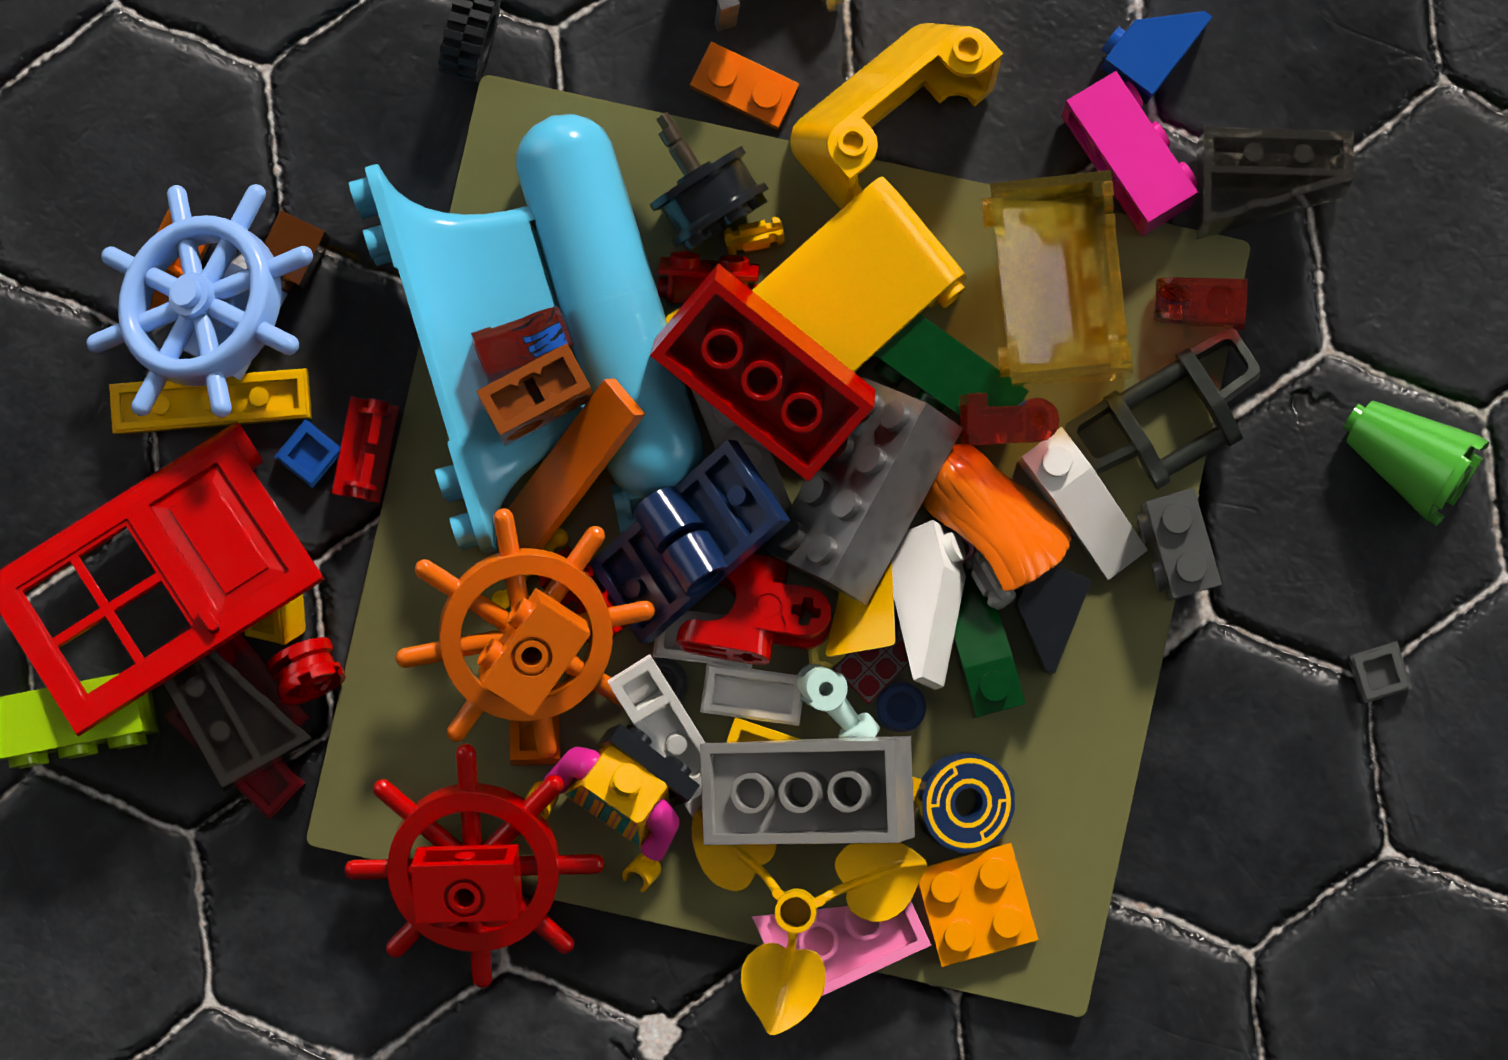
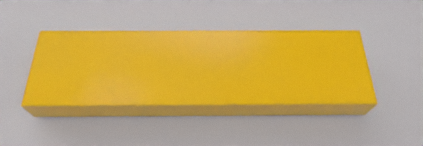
[109,368,312,435]

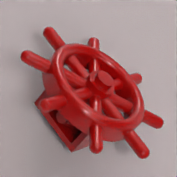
[344,743,605,988]

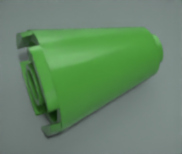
[1343,400,1489,526]

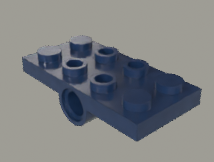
[589,440,790,643]

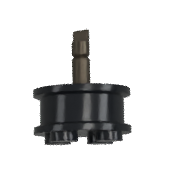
[649,112,769,252]

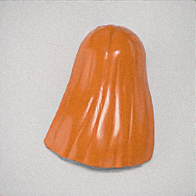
[922,444,1072,591]

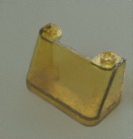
[981,170,1133,386]

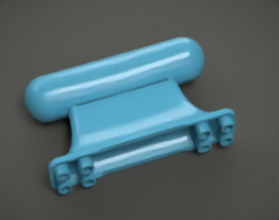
[348,114,704,554]

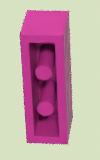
[1061,71,1198,236]

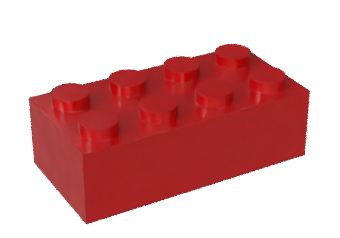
[650,264,875,482]

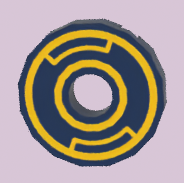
[916,752,1015,853]

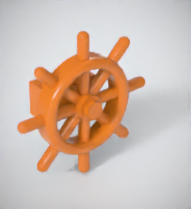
[395,508,655,758]

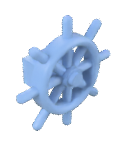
[86,184,313,418]

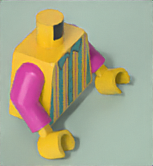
[525,745,679,892]

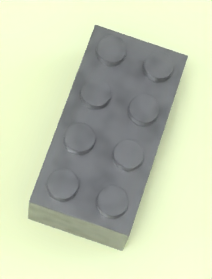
[766,377,963,605]

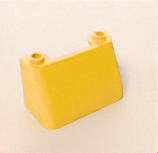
[790,23,1003,209]
[752,176,966,374]

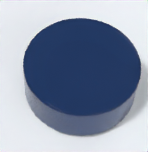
[876,682,926,732]

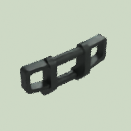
[1065,328,1260,490]

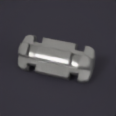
[966,551,1016,610]

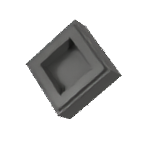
[1347,641,1412,704]

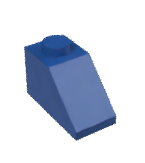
[1101,11,1212,103]

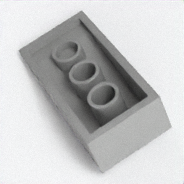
[700,736,915,845]

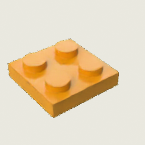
[918,843,1039,967]

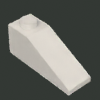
[1018,427,1148,581]
[892,520,966,690]

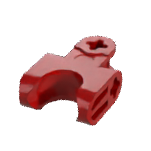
[675,554,832,665]

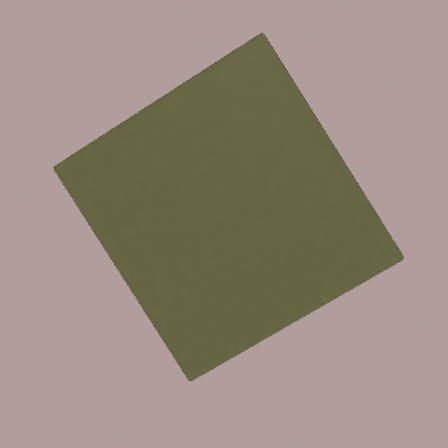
[307,75,1250,1017]

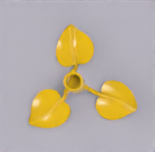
[692,809,927,1035]

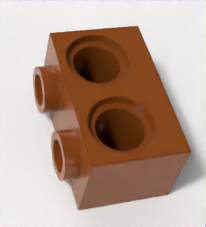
[476,343,593,446]

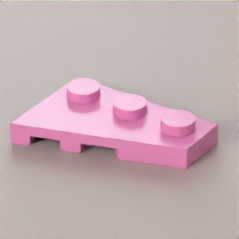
[752,901,931,996]

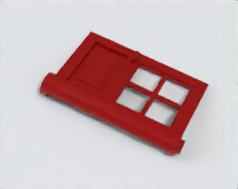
[0,421,325,737]

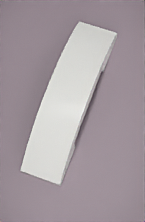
[607,654,705,818]

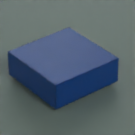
[274,419,340,489]

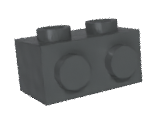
[1136,488,1222,601]

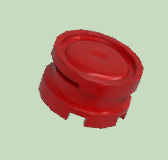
[266,637,346,705]

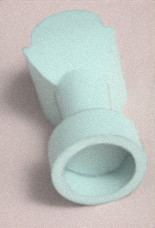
[797,663,880,738]

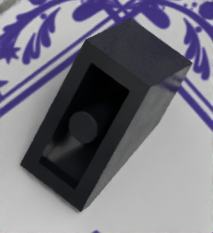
[1014,566,1092,675]

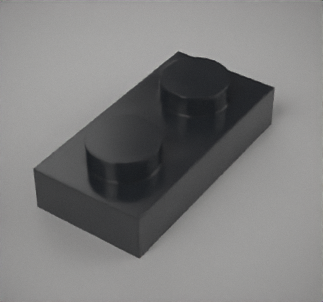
[597,724,700,805]

